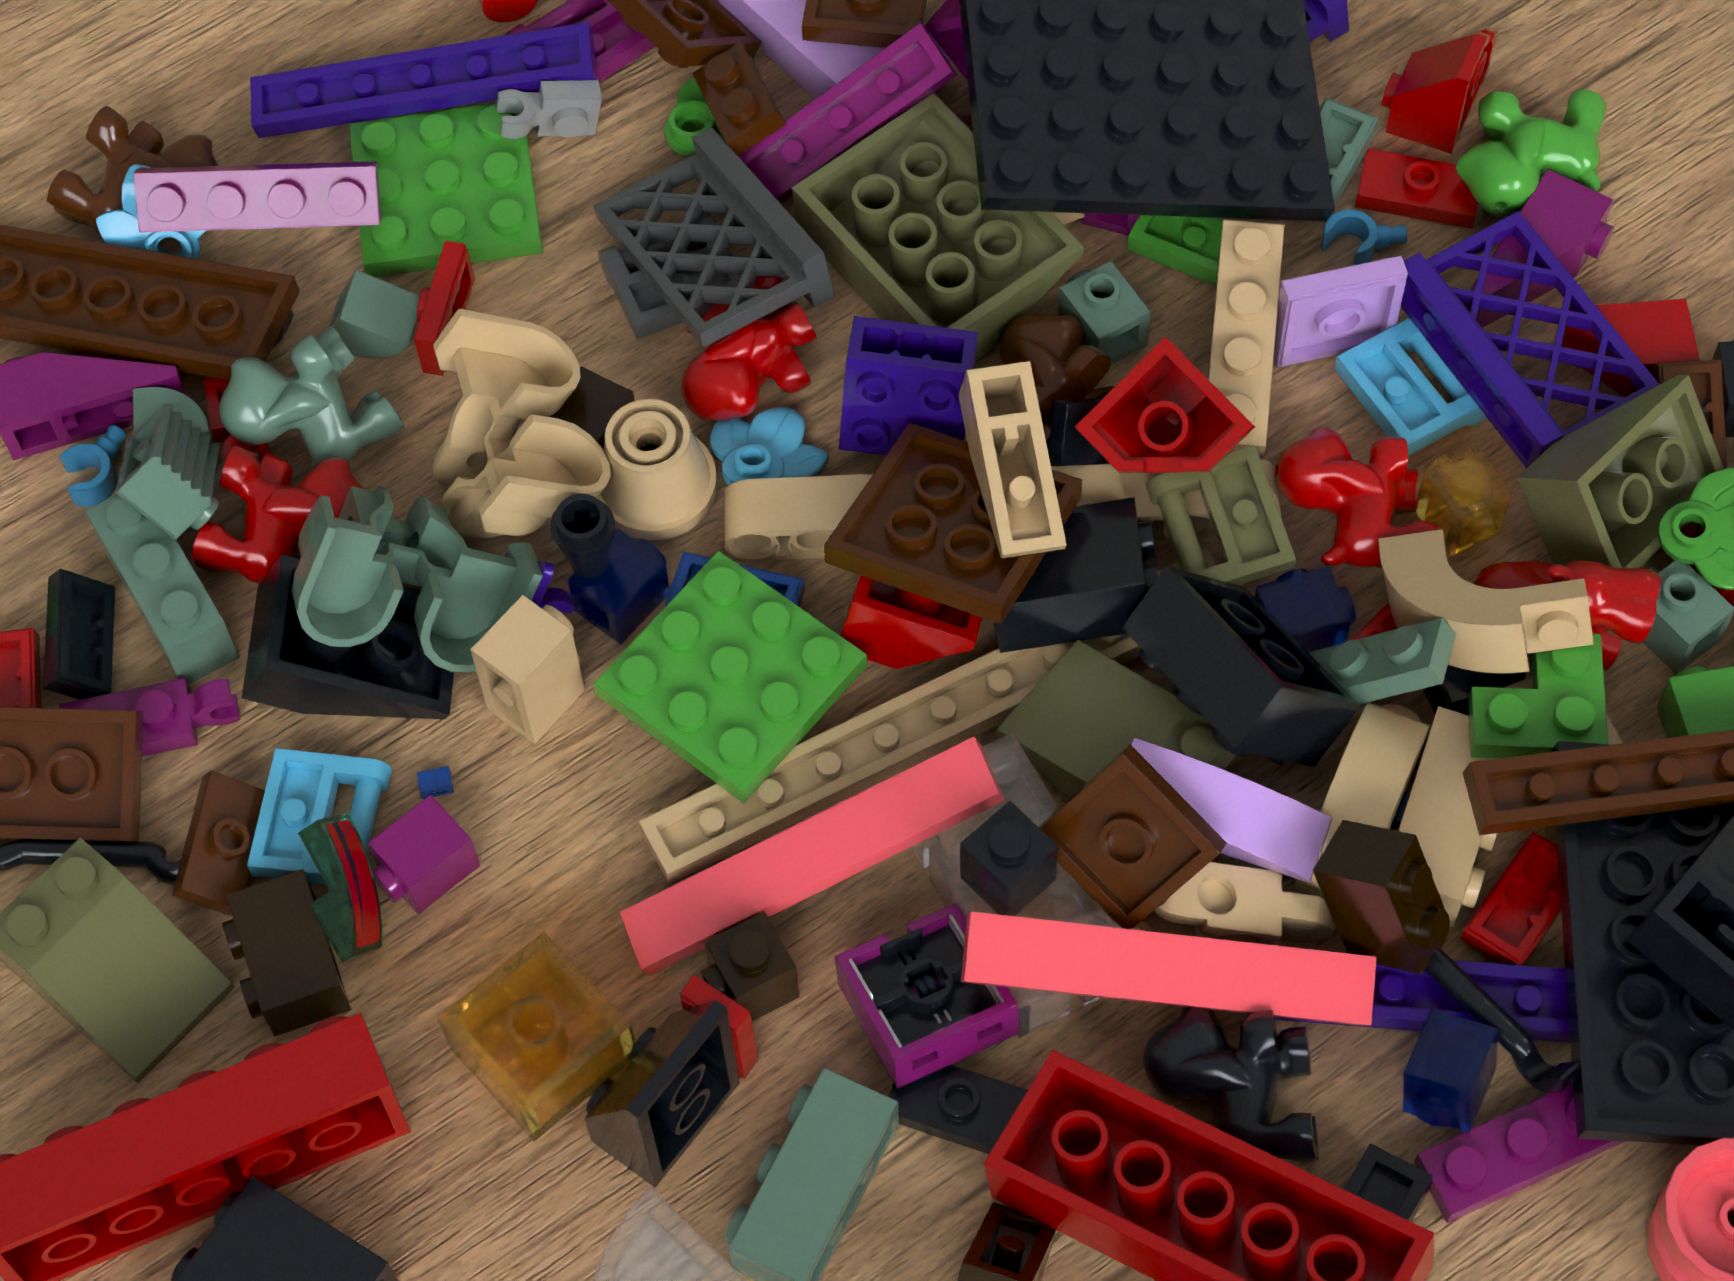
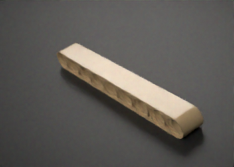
[724,459,1281,561]

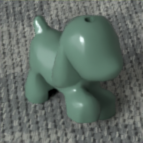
[219,325,405,470]

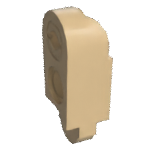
[1139,862,1334,946]

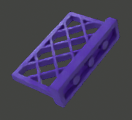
[1401,211,1660,468]

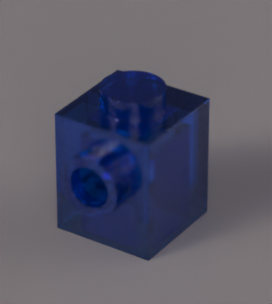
[567,528,670,645]
[1255,566,1356,652]
[1403,1009,1498,1133]

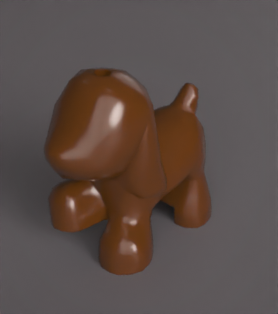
[47,106,219,235]
[1000,314,1114,466]

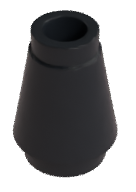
[550,494,615,578]

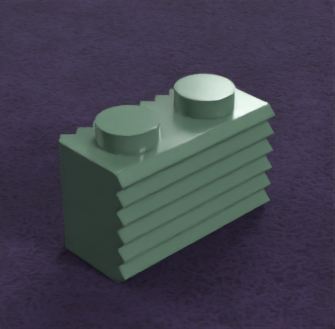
[114,404,222,539]

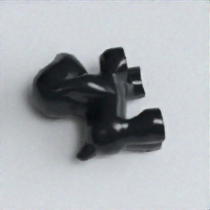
[1143,1006,1319,1161]

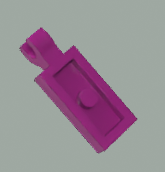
[59,678,240,757]

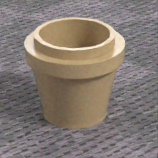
[597,399,717,540]

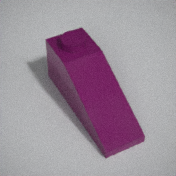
[1465,169,1614,328]
[0,352,187,460]

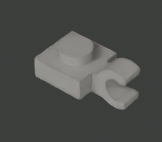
[496,80,602,139]

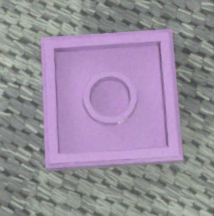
[1274,256,1408,367]

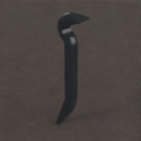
[0,839,181,884]
[1424,948,1579,1093]

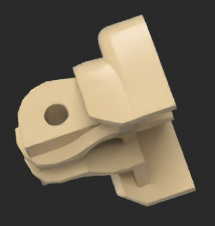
[431,309,611,538]

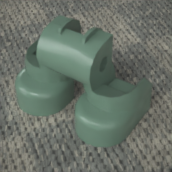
[292,486,543,673]

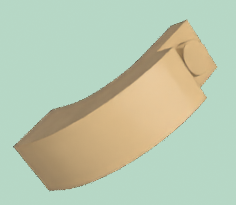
[1378,529,1594,673]
[1293,702,1432,900]

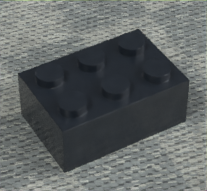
[1122,566,1360,767]

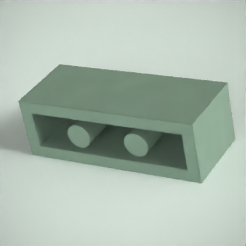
[85,495,239,684]
[724,1067,899,1281]

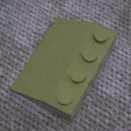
[792,93,1084,362]

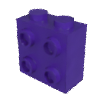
[839,316,978,456]

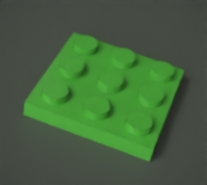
[349,103,543,277]
[593,551,868,803]

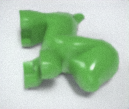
[1456,89,1606,217]

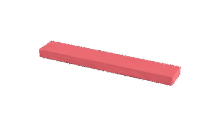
[620,736,1005,976]
[961,912,1376,1026]

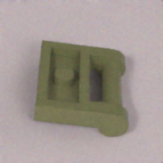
[1145,445,1296,585]

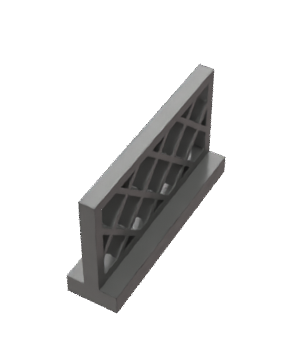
[593,128,835,348]

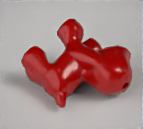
[681,276,817,421]
[1275,427,1438,568]
[191,446,364,584]
[1473,560,1661,670]

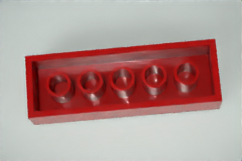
[0,1013,410,1281]
[983,1050,1435,1281]

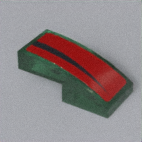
[298,813,382,963]

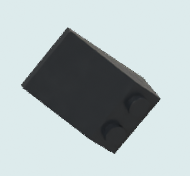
[241,554,454,719]
[585,1000,740,1188]

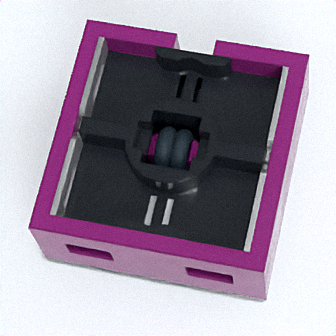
[835,903,1019,1089]

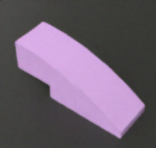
[1132,738,1332,883]

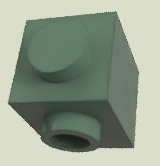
[1058,261,1151,365]
[1643,560,1734,674]

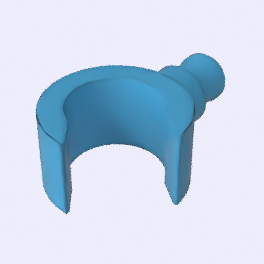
[1321,210,1407,266]
[60,425,127,507]

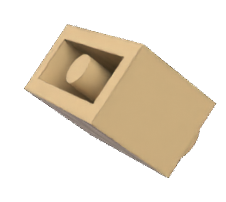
[470,595,585,744]

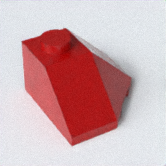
[1381,28,1498,154]
[1075,337,1255,473]
[840,575,982,669]

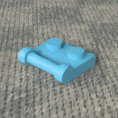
[1334,318,1487,456]
[247,748,392,892]

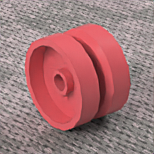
[1646,1138,1734,1281]

